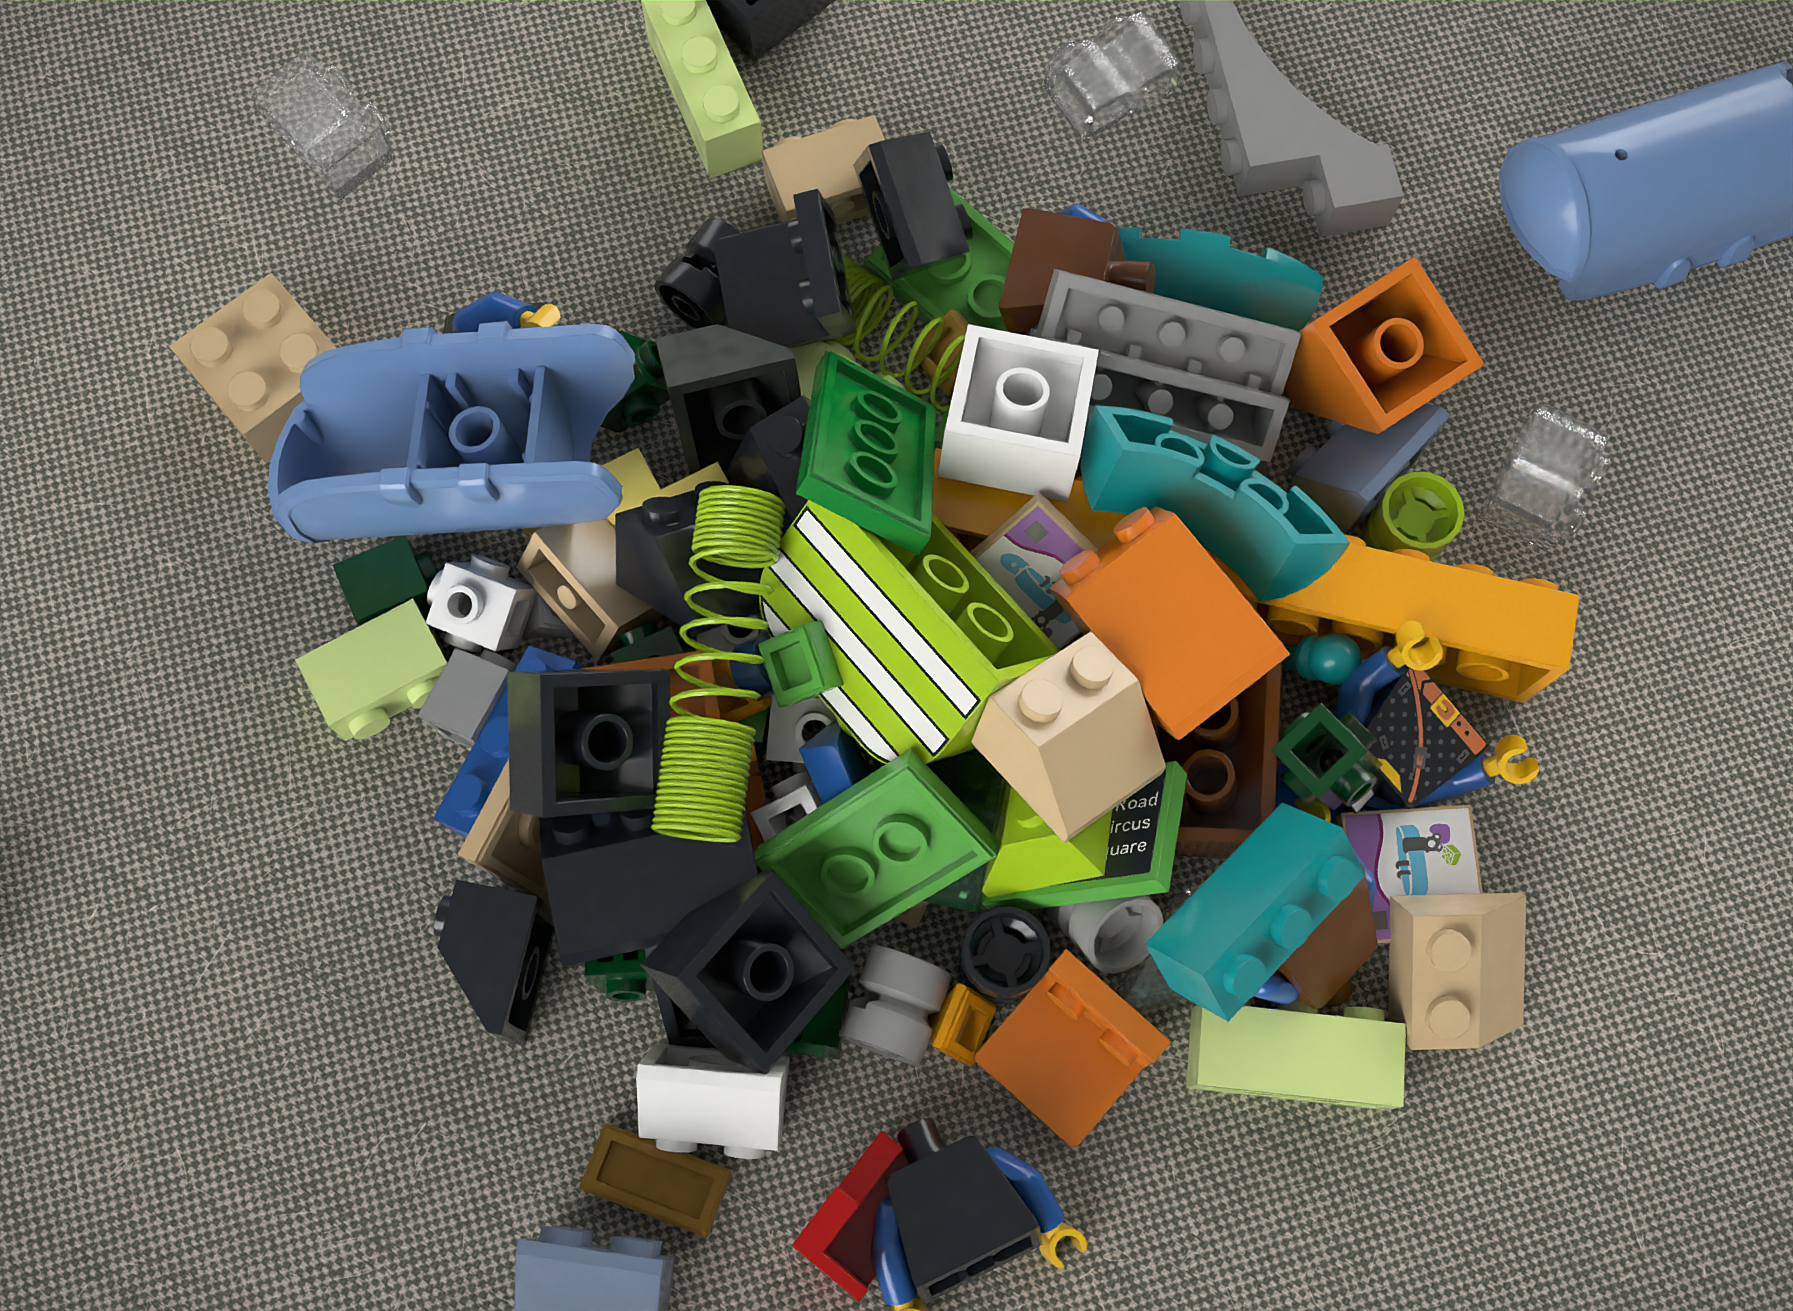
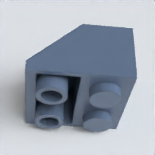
[514,1225,677,1311]

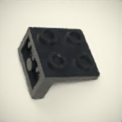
[713,188,857,349]

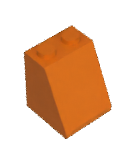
[1284,256,1485,434]
[1049,506,1290,740]

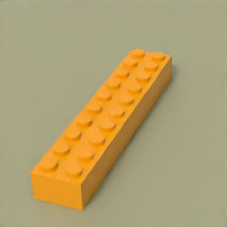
[932,448,1580,703]

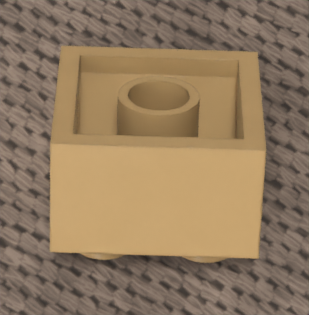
[971,631,1166,843]
[1388,893,1526,1050]

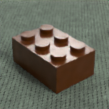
[1152,661,1284,859]

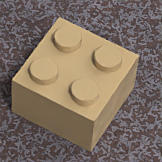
[169,273,336,463]

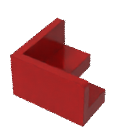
[791,1130,909,1303]

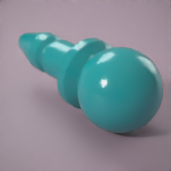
[1283,632,1362,684]

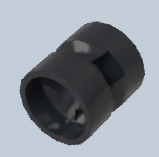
[654,218,742,329]
[958,906,1051,1004]

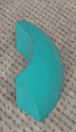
[1118,227,1324,332]
[1081,405,1350,602]

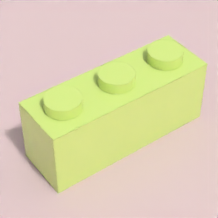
[641,0,763,179]
[1186,998,1406,1110]

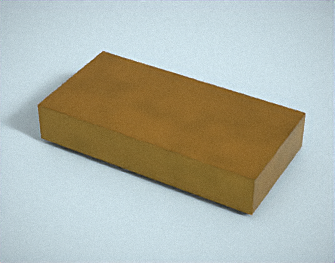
[578,1122,733,1238]

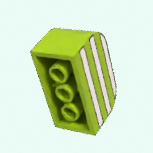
[759,500,1060,765]

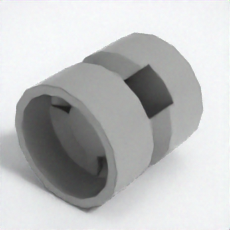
[1042,895,1163,974]
[839,946,952,1067]

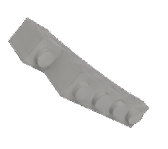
[1180,0,1404,237]

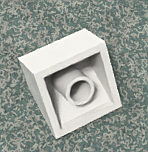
[938,324,1099,502]
[636,1043,790,1159]

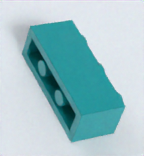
[1145,803,1365,1022]

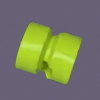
[1360,472,1465,562]

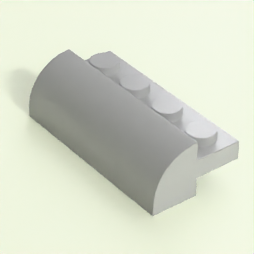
[1030,269,1301,462]

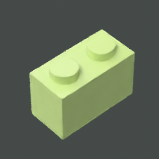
[295,599,449,741]

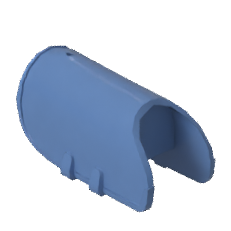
[1498,61,1793,301]
[268,321,635,543]

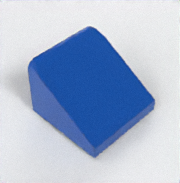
[799,719,870,805]

